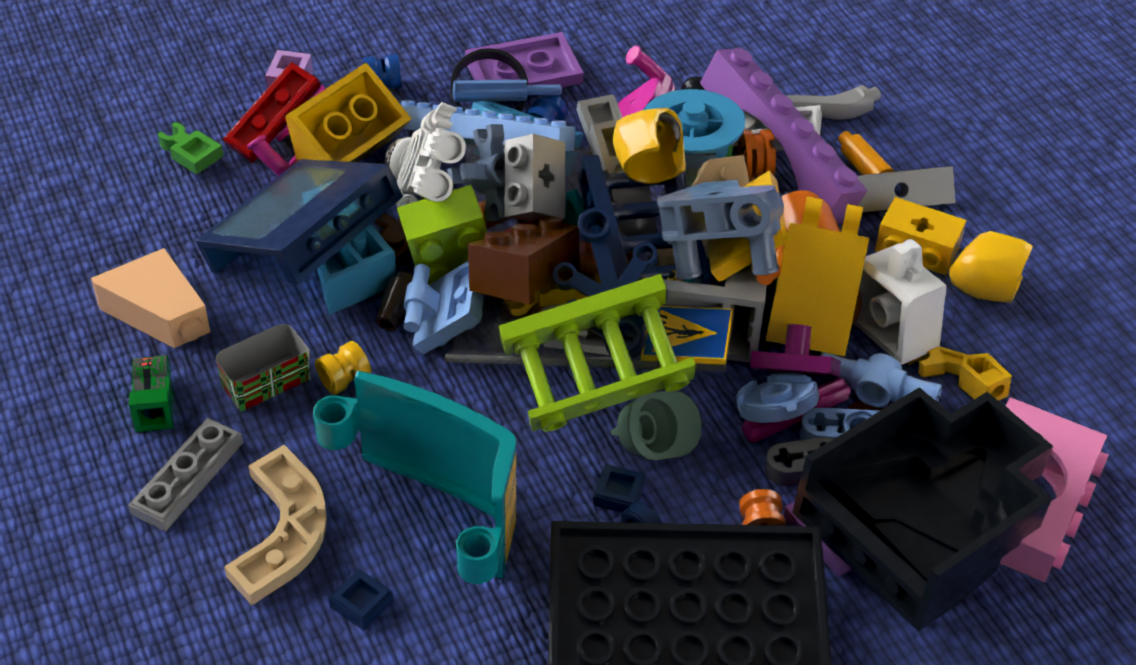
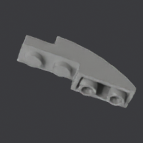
[576,94,658,236]

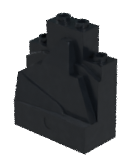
[792,387,1053,632]

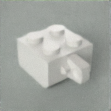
[854,239,947,365]

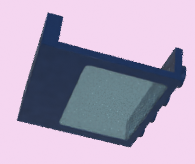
[195,159,403,284]

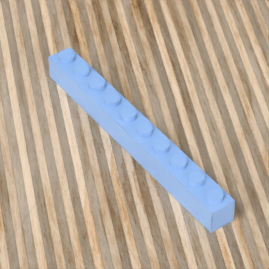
[400,100,575,151]

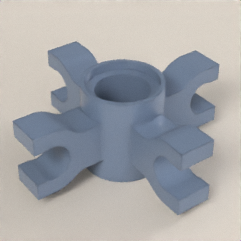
[447,124,507,222]

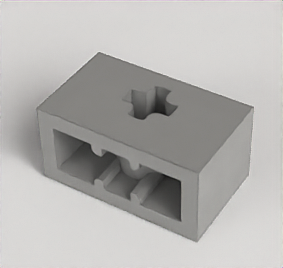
[504,134,565,224]

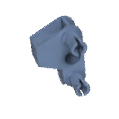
[657,180,784,279]

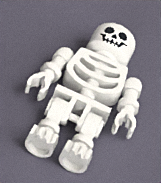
[385,102,466,207]

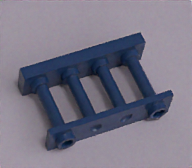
[578,155,714,285]

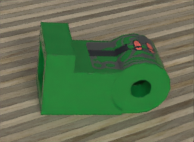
[129,355,174,432]

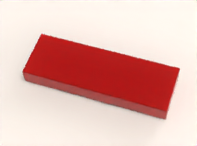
[223,62,321,163]

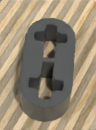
[765,437,833,486]

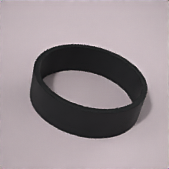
[450,48,528,112]

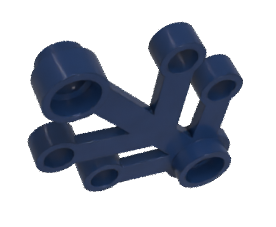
[552,208,668,359]

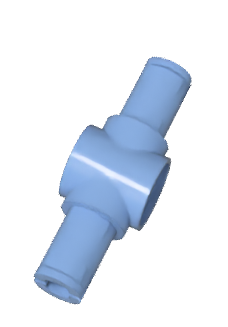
[818,352,942,408]

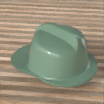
[610,391,702,460]

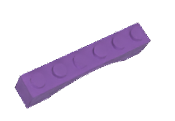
[700,48,868,224]

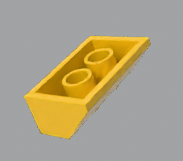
[285,62,412,189]

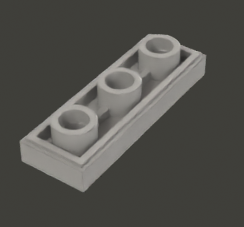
[857,166,956,212]
[128,418,243,532]

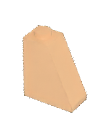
[91,248,210,348]

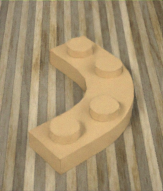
[224,445,327,605]

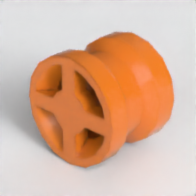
[739,489,786,526]

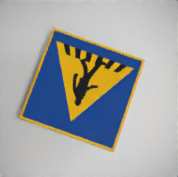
[641,306,733,365]

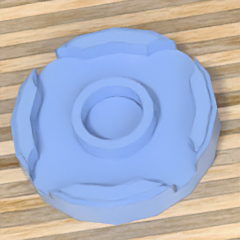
[735,372,820,423]

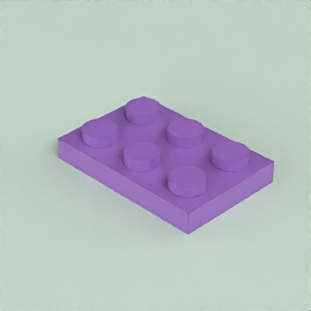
[465,32,584,88]

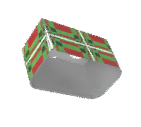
[216,324,310,412]

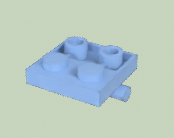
[404,261,484,355]

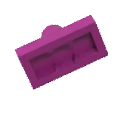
[750,324,841,377]

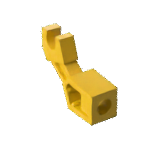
[907,346,1012,401]

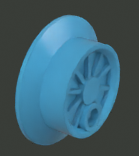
[644,89,745,169]

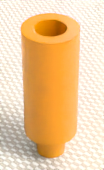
[838,131,895,175]

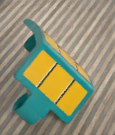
[313,371,516,584]

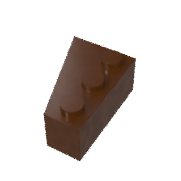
[468,216,580,305]

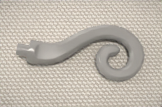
[772,85,881,152]

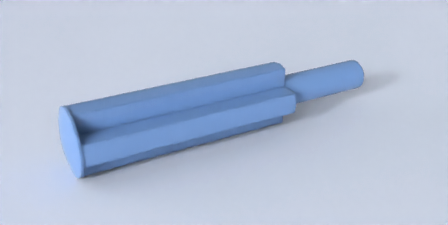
[452,80,562,102]

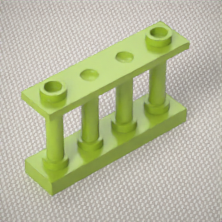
[499,274,696,432]

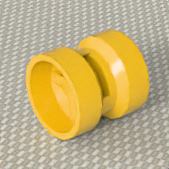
[315,341,372,395]

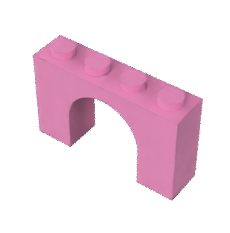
[1000,397,1109,582]

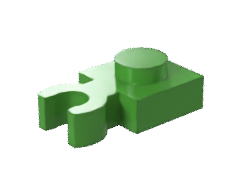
[157,122,223,175]

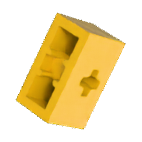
[875,197,967,275]

